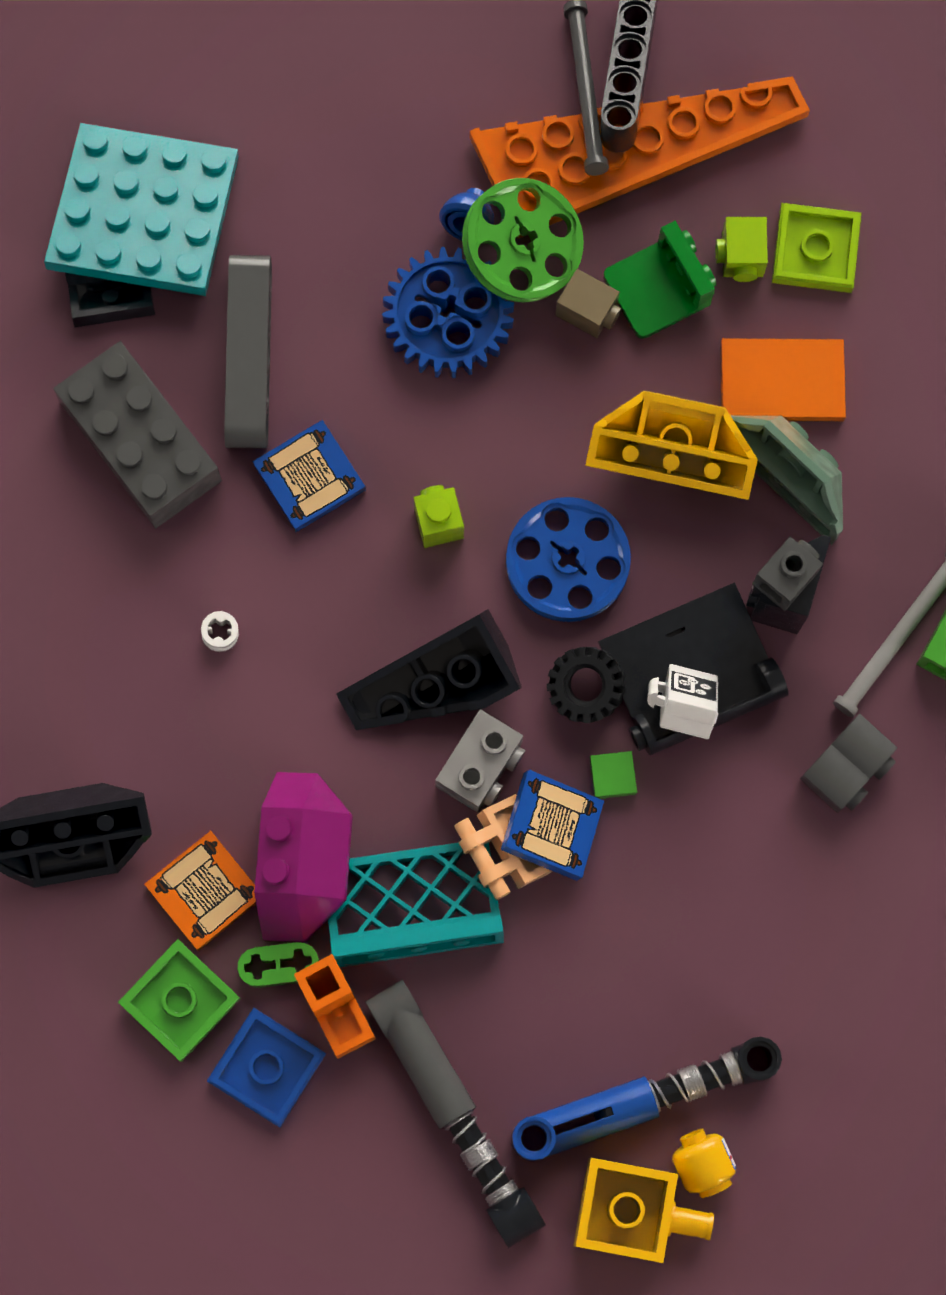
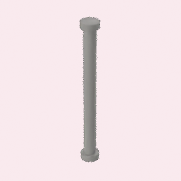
[833,553,946,718]

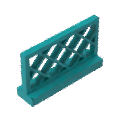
[328,842,504,967]

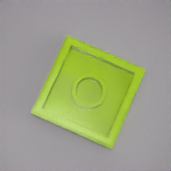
[772,203,861,293]

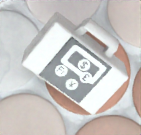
[647,664,719,739]

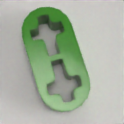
[237,942,319,988]

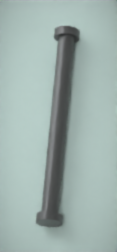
[563,0,609,176]

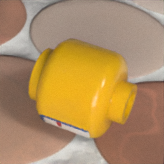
[672,1128,737,1198]

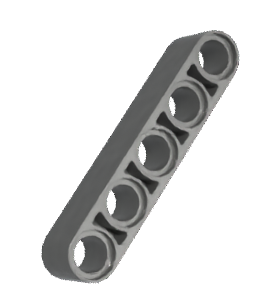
[224,255,272,448]

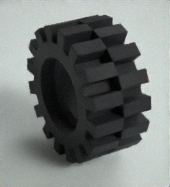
[547,647,626,723]

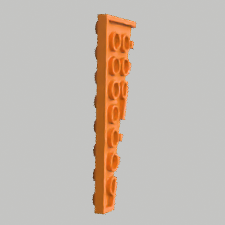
[469,76,810,239]

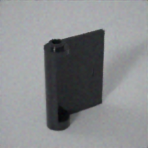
[598,582,788,755]

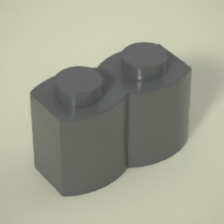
[800,714,897,813]

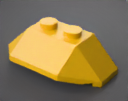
[585,390,758,500]

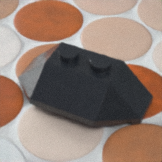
[0,783,152,888]

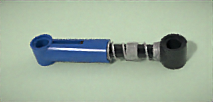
[511,1036,782,1161]

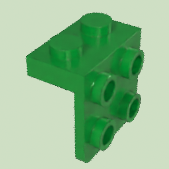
[603,220,716,339]

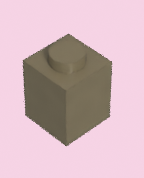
[555,269,622,339]

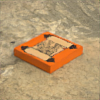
[144,830,256,951]

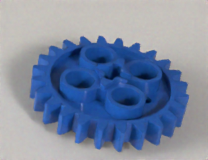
[382,247,514,378]

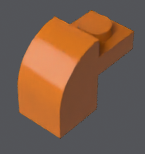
[294,954,376,1059]

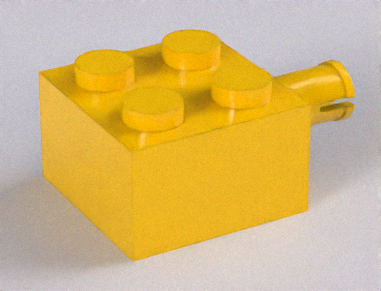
[573,1158,714,1263]

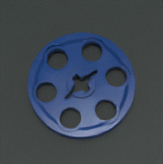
[506,497,631,622]

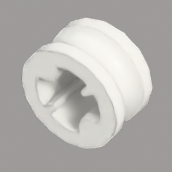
[201,611,239,652]

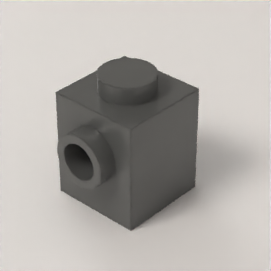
[752,536,823,611]

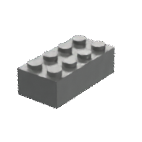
[53,341,222,529]

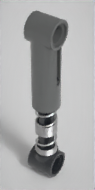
[365,980,546,1248]

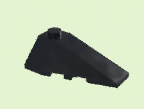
[336,609,522,730]

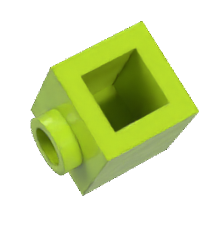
[715,217,768,282]
[413,485,464,548]

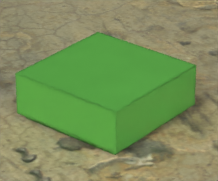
[590,751,637,799]

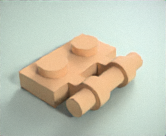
[454,794,553,900]

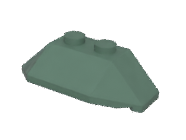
[731,415,843,545]

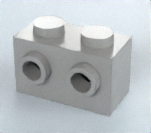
[435,709,526,813]

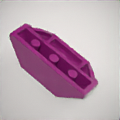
[254,772,353,943]

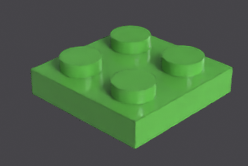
[118,939,241,1062]

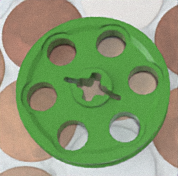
[462,178,584,303]

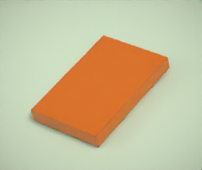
[720,338,846,422]

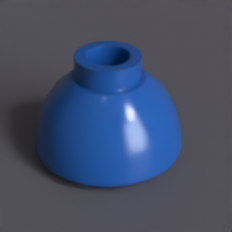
[439,188,494,241]

